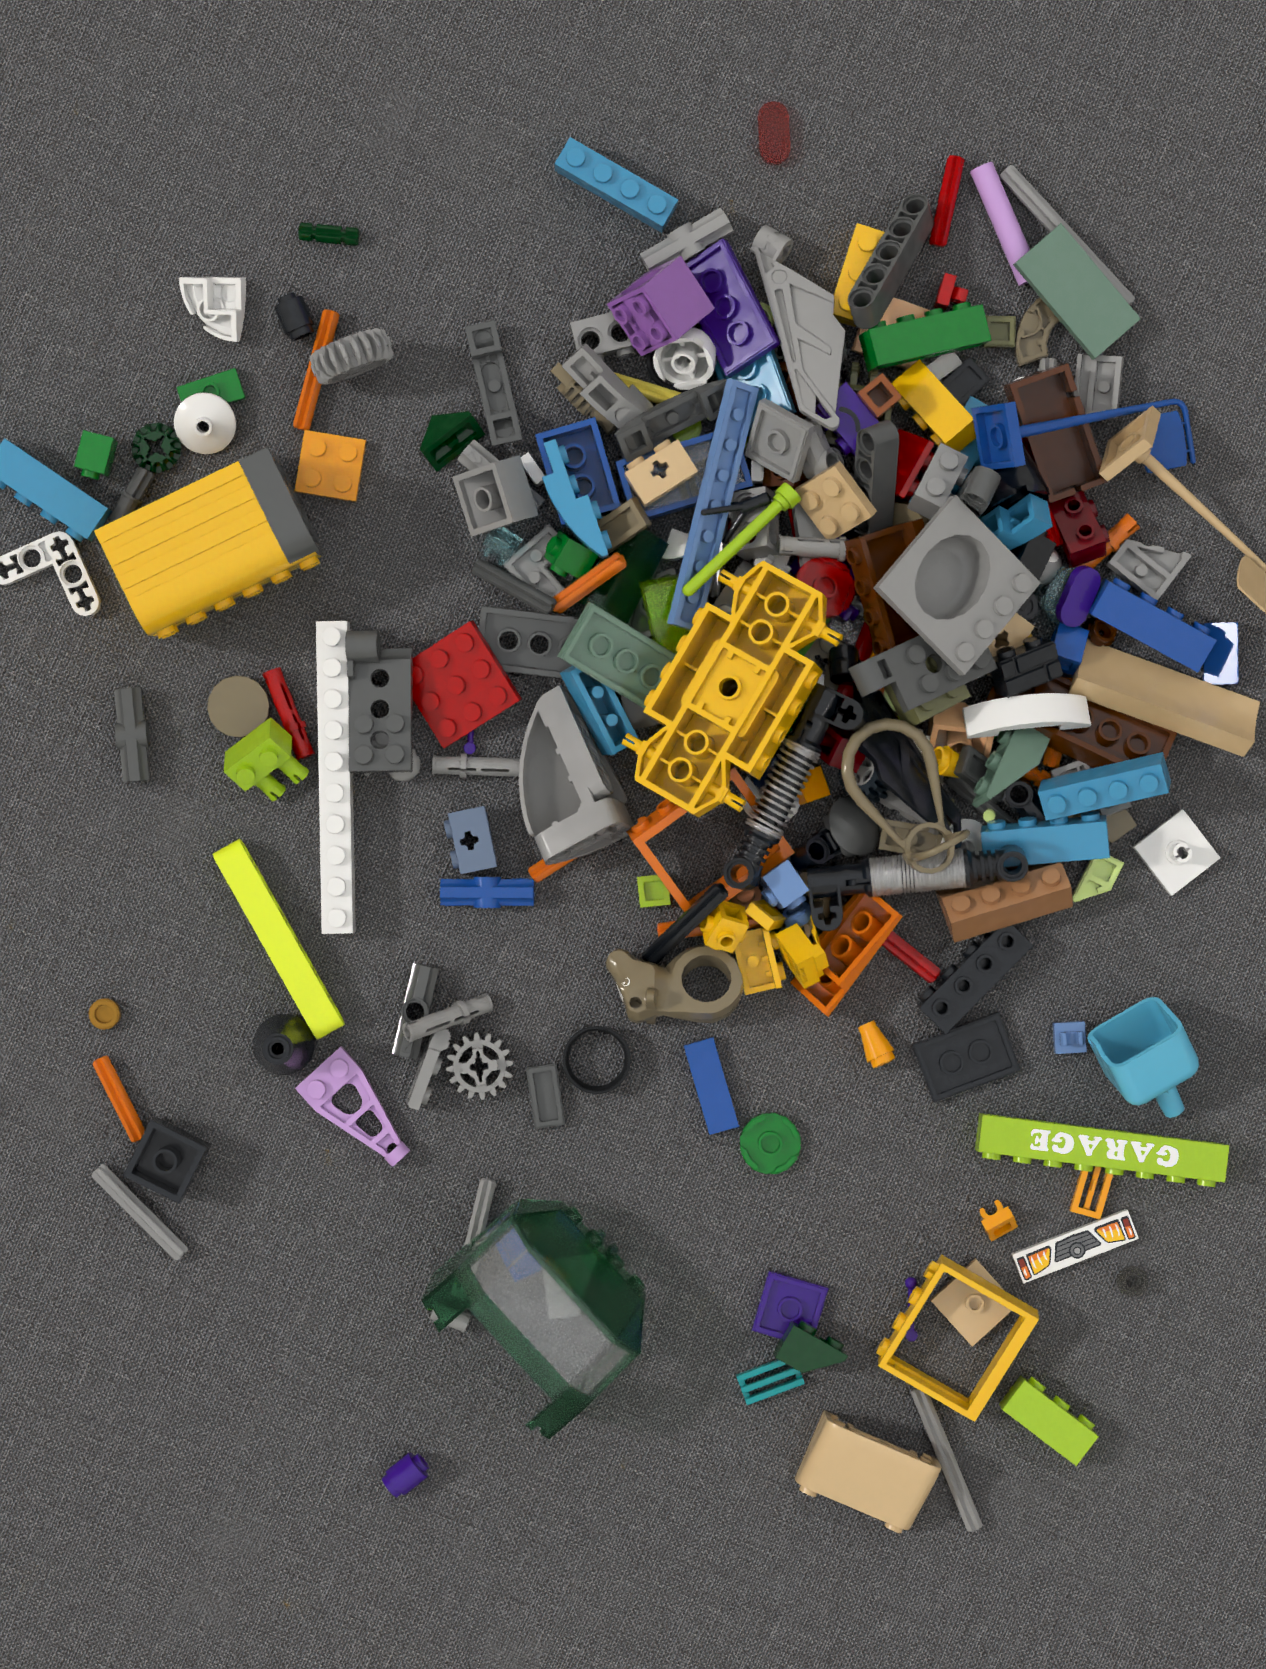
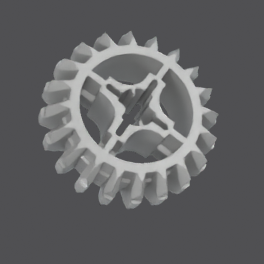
[309,328,394,385]

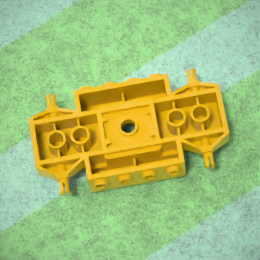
[622,560,843,818]

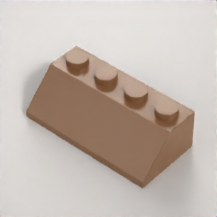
[935,862,1073,943]

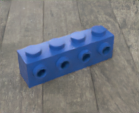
[1089,577,1217,673]

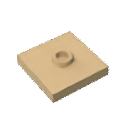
[930,1258,1012,1347]

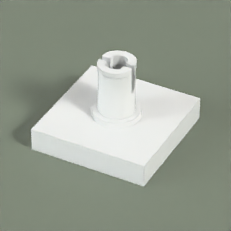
[1133,809,1220,896]

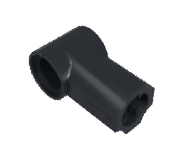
[1005,776,1046,821]

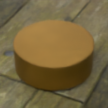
[89,998,121,1030]

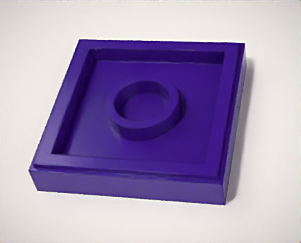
[751,1270,828,1339]

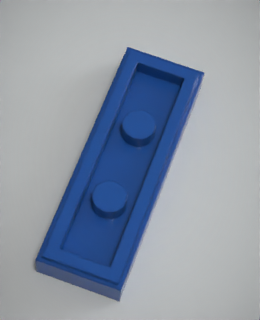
[683,1037,739,1135]

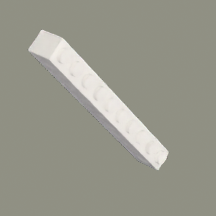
[316,621,356,934]

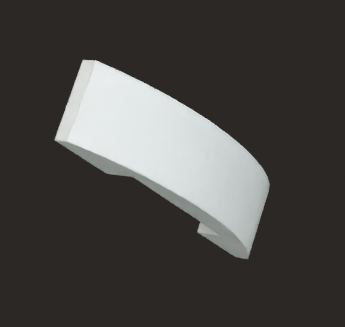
[962,693,1091,739]

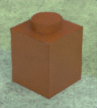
[857,373,902,419]

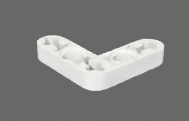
[0,531,101,617]

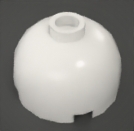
[653,327,717,390]

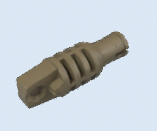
[550,363,617,435]

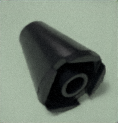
[988,441,1050,511]

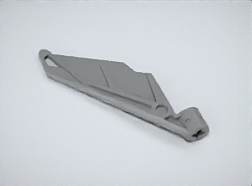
[750,224,845,431]

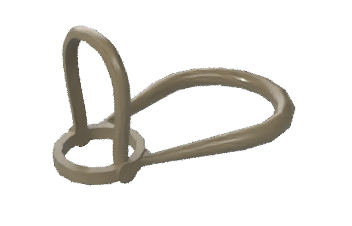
[841,718,970,874]

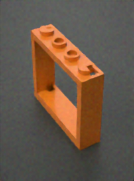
[626,764,795,912]

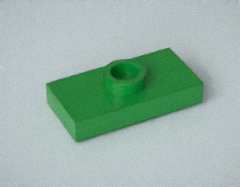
[176,368,246,404]

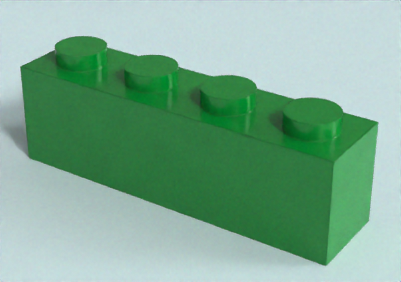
[859,302,992,372]

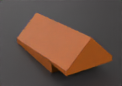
[790,894,903,1017]

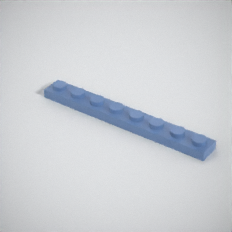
[667,379,759,630]

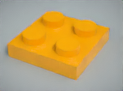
[294,430,367,502]

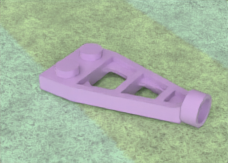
[295,1046,410,1167]

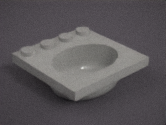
[873,495,1041,676]

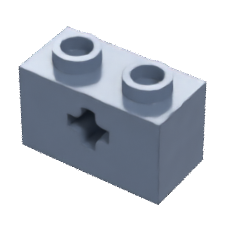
[444,806,498,874]

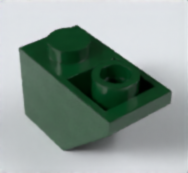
[773,1320,848,1373]

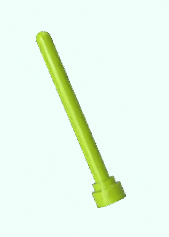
[682,482,801,596]

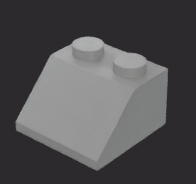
[453,455,538,537]

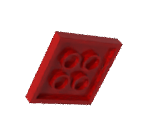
[413,620,522,749]

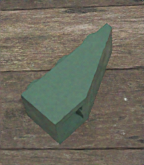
[971,728,1050,808]

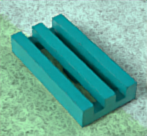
[736,1359,805,1405]

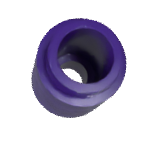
[382,1452,429,1498]

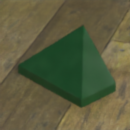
[420,411,485,472]

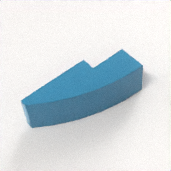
[980,493,1053,550]

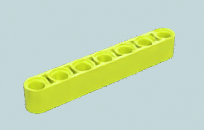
[212,838,345,1040]

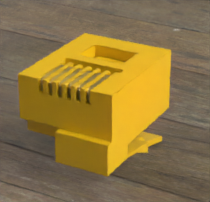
[775,915,829,989]

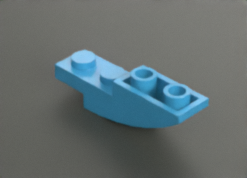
[542,439,612,559]

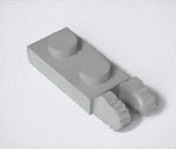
[406,1028,452,1111]

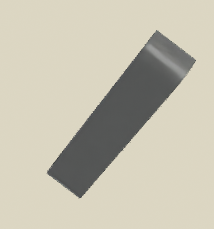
[847,194,934,329]
[850,420,899,539]

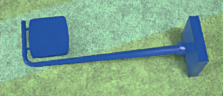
[971,398,1196,473]

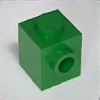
[74,430,118,480]
[544,530,598,579]

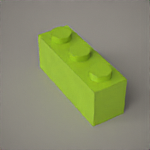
[999,1375,1099,1466]

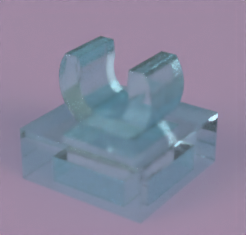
[483,527,524,566]

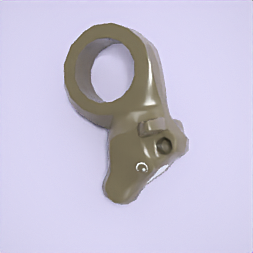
[605,945,744,1025]

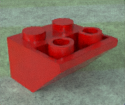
[895,429,935,503]

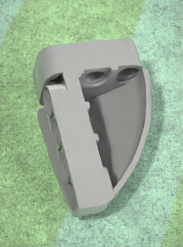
[518,685,634,865]

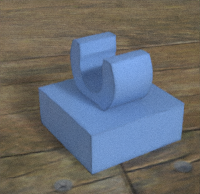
[1052,1021,1087,1054]

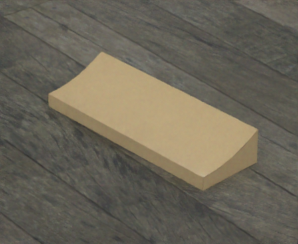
[1069,639,1260,757]

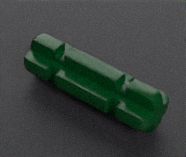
[298,222,360,246]

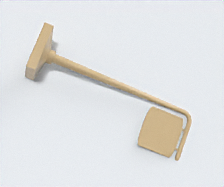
[1099,405,1266,614]

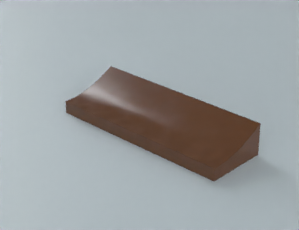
[985,676,1177,768]

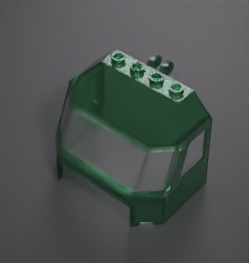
[421,1199,646,1439]

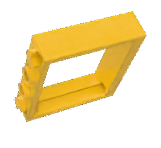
[876,1254,1039,1422]

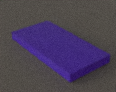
[686,238,780,378]

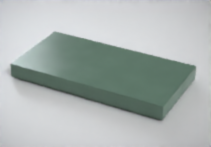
[1013,223,1141,360]
[557,602,676,709]

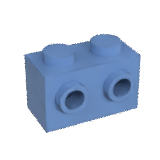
[760,860,809,911]

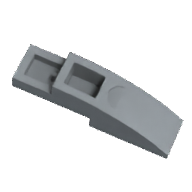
[562,343,664,447]

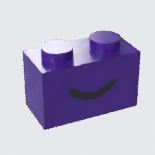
[816,382,879,458]

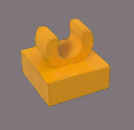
[980,1200,1018,1242]

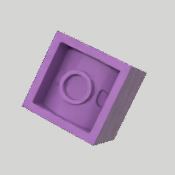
[607,256,715,356]

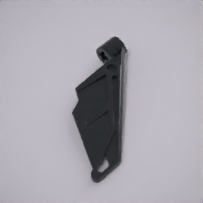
[829,644,962,849]

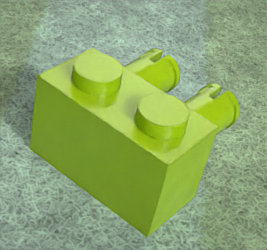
[224,717,309,801]

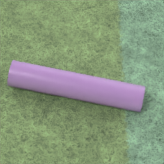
[970,162,1030,286]

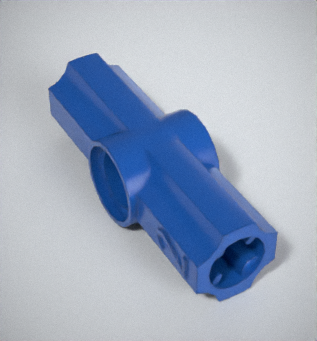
[440,876,534,908]

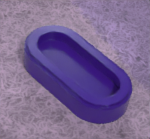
[1056,565,1101,627]

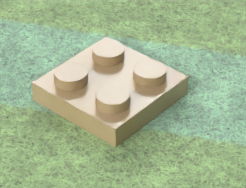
[795,461,877,539]

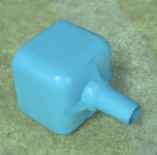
[1087,997,1199,1118]

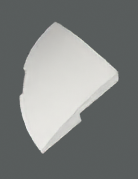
[179,277,246,342]

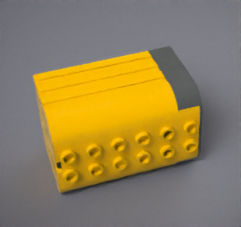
[94,447,325,639]

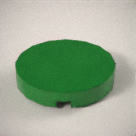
[739,1112,801,1174]

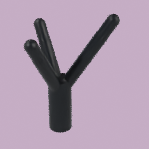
[701,492,772,544]

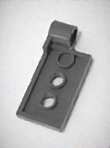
[479,605,579,678]
[848,635,998,713]

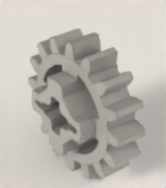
[446,1032,514,1100]

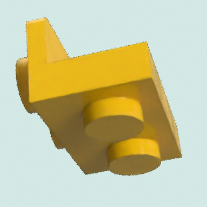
[734,927,786,995]

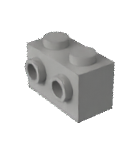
[907,443,969,520]

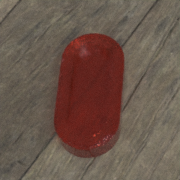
[757,101,790,165]

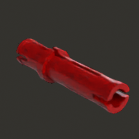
[262,667,315,761]

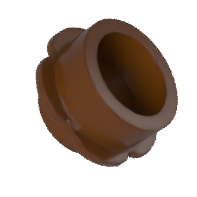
[1087,618,1117,647]

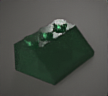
[569,515,669,624]

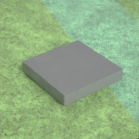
[744,398,815,483]

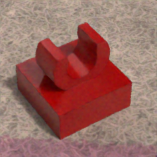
[934,273,969,311]

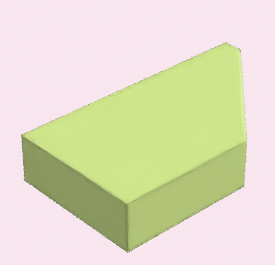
[1072,856,1124,902]

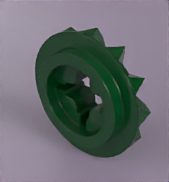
[131,423,181,473]

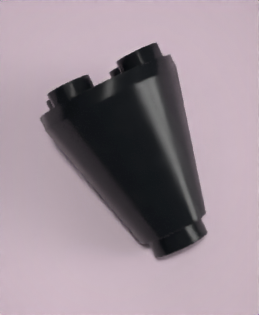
[253,1014,315,1075]

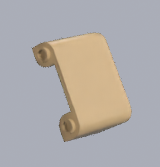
[795,1410,942,1533]

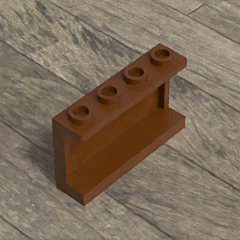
[844,518,925,655]

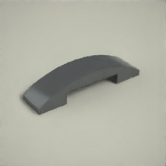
[465,320,523,447]
[614,379,727,463]

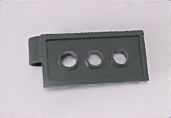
[345,630,413,773]

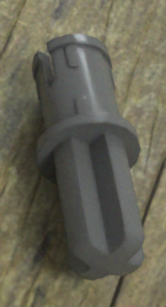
[108,467,154,521]

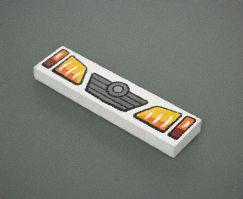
[1011,1209,1139,1283]

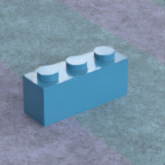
[560,666,639,755]

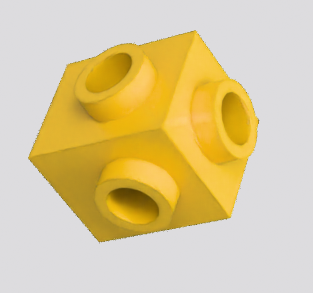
[700,900,749,953]

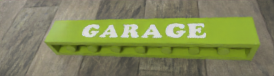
[975,1113,1229,1187]

